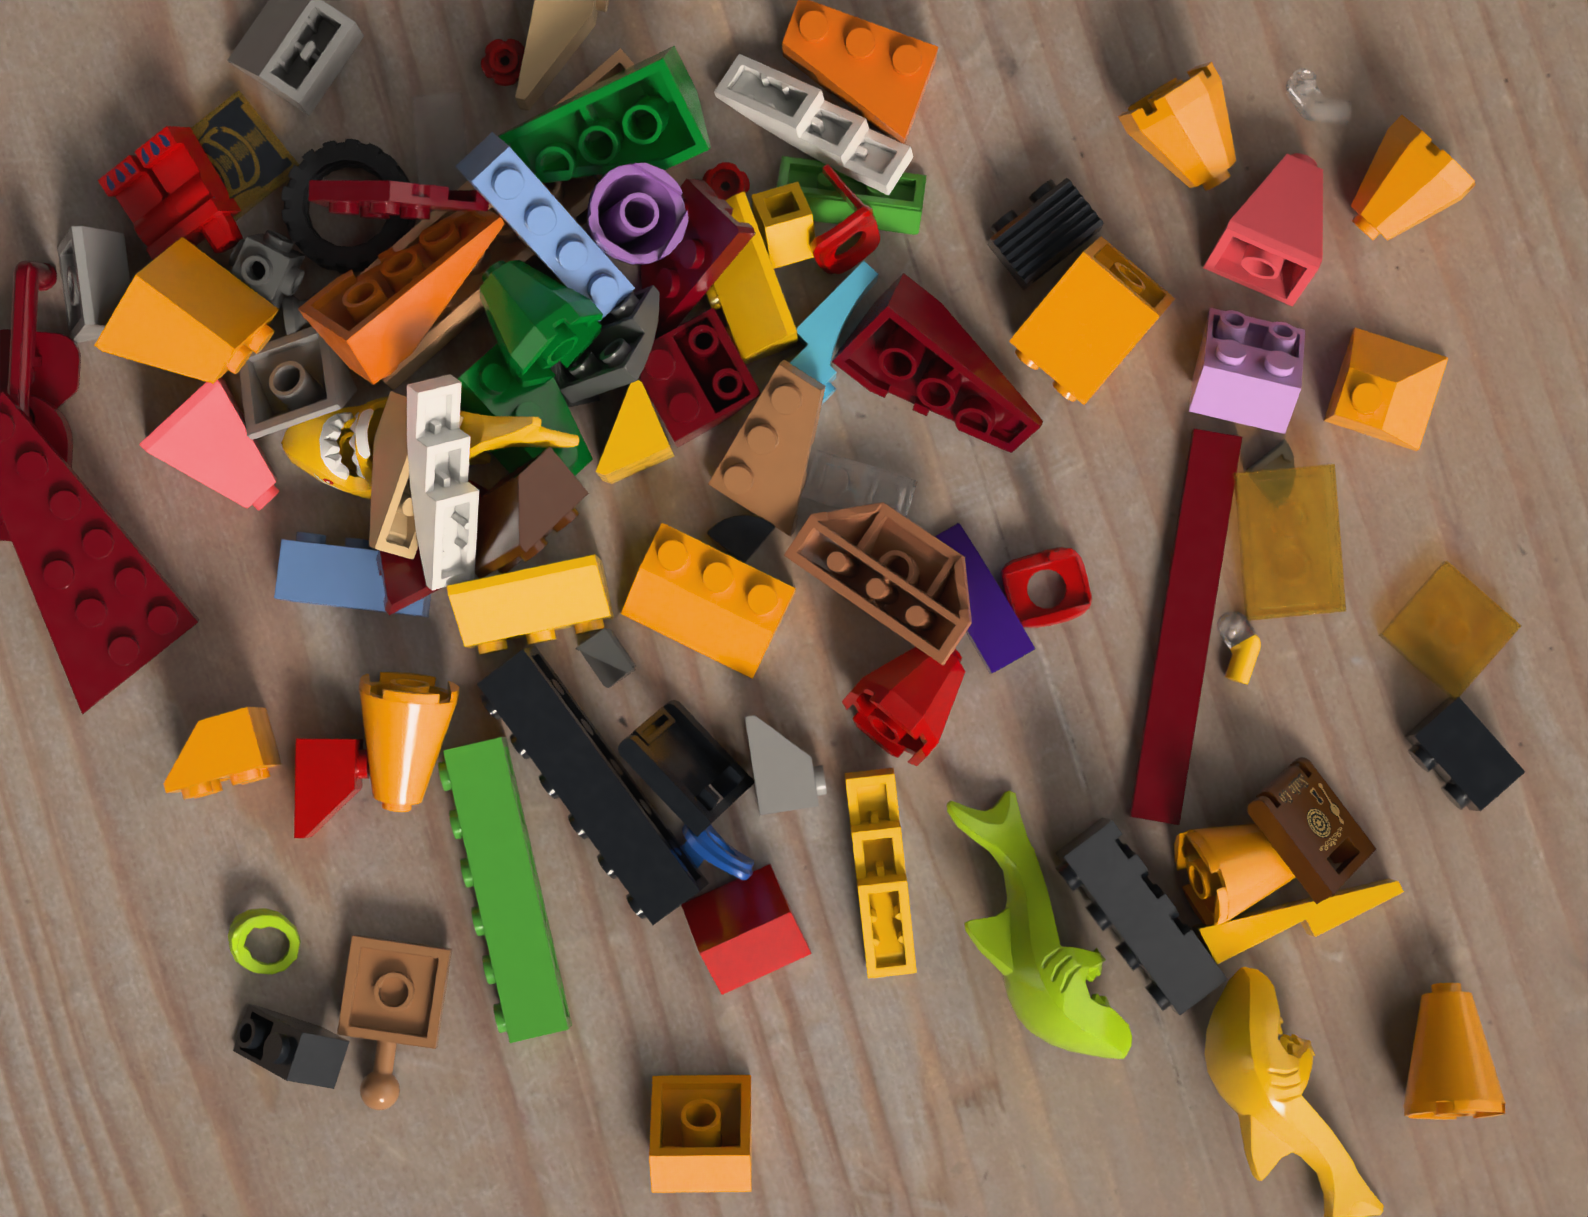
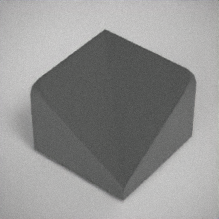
[576,628,636,688]

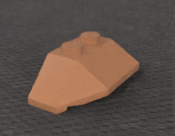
[784,502,972,665]

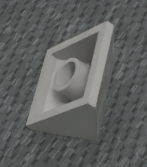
[57,226,130,343]
[239,327,357,440]

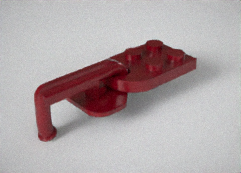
[0,260,81,542]

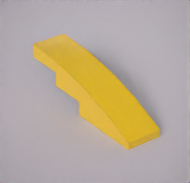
[844,768,917,978]

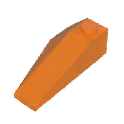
[298,210,505,385]

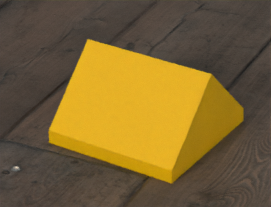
[595,380,675,484]

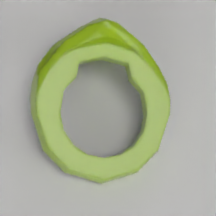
[228,908,301,975]

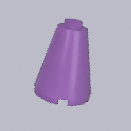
[587,163,688,265]

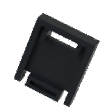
[618,700,755,837]

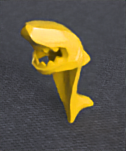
[1204,967,1384,1217]

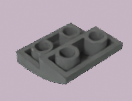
[560,285,659,403]

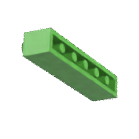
[438,737,572,1043]

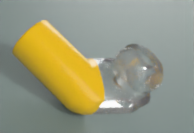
[1216,612,1261,685]

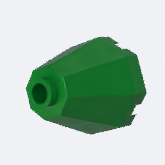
[480,260,603,387]

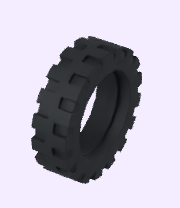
[281,139,416,274]

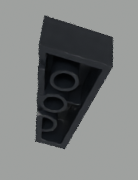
[1055,817,1228,1015]

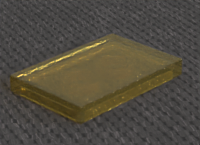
[1234,463,1346,621]

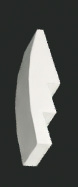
[714,54,913,196]
[407,374,479,591]

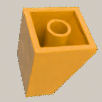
[1009,236,1175,405]
[94,237,279,384]

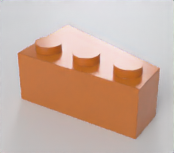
[782,0,938,144]

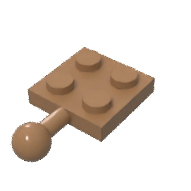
[337,934,452,1110]

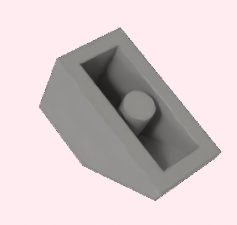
[745,715,827,815]

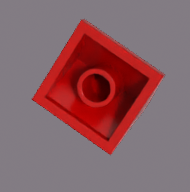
[681,863,812,995]

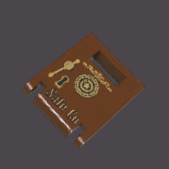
[1247,757,1376,904]

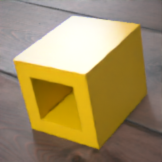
[751,182,816,269]

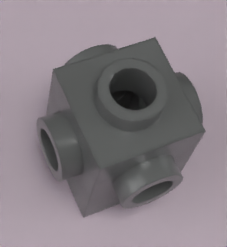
[229,230,305,309]

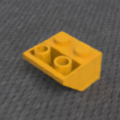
[163,707,282,800]

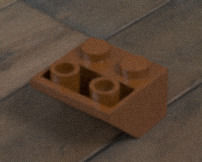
[475,447,589,579]

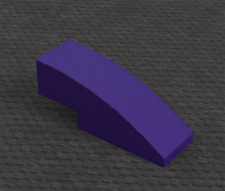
[935,523,1035,674]

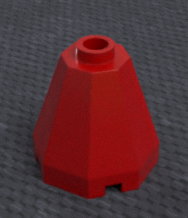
[842,646,966,766]

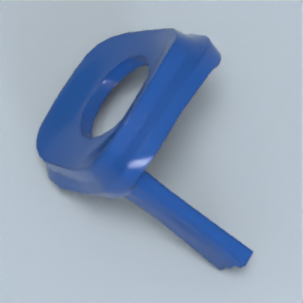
[682,824,754,880]

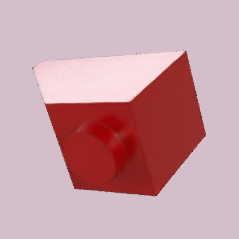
[294,738,370,838]

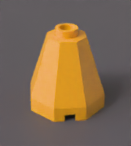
[1118,62,1236,191]
[1351,114,1476,241]

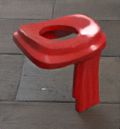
[811,164,880,274]
[1001,547,1092,628]

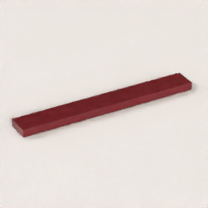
[1129,429,1243,825]

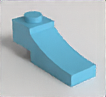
[790,261,878,404]

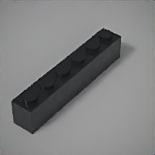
[477,645,709,925]

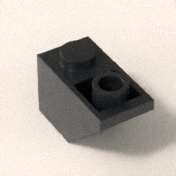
[233,1004,350,1089]

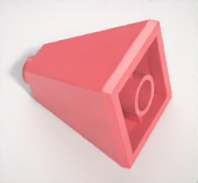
[1203,153,1323,307]
[139,377,280,511]

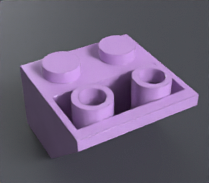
[1189,308,1305,434]

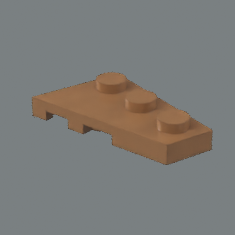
[708,360,826,537]

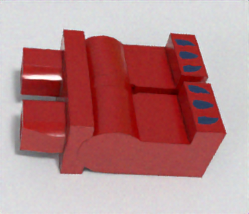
[97,126,243,260]

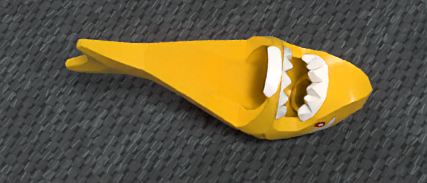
[281,396,579,499]

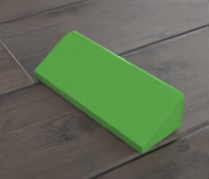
[777,156,927,235]

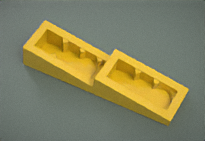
[1192,878,1404,964]

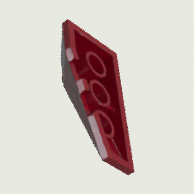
[832,273,1043,453]

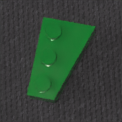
[458,343,593,476]

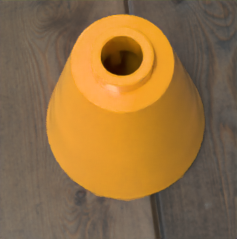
[359,672,460,812]
[1174,824,1296,926]
[1403,983,1506,1120]

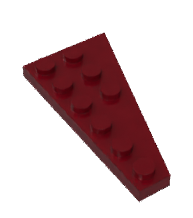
[0,390,200,715]

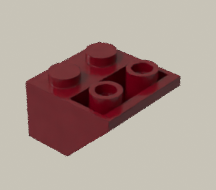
[639,308,761,448]

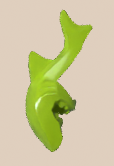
[946,791,1132,1059]

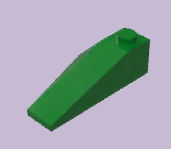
[498,46,711,183]

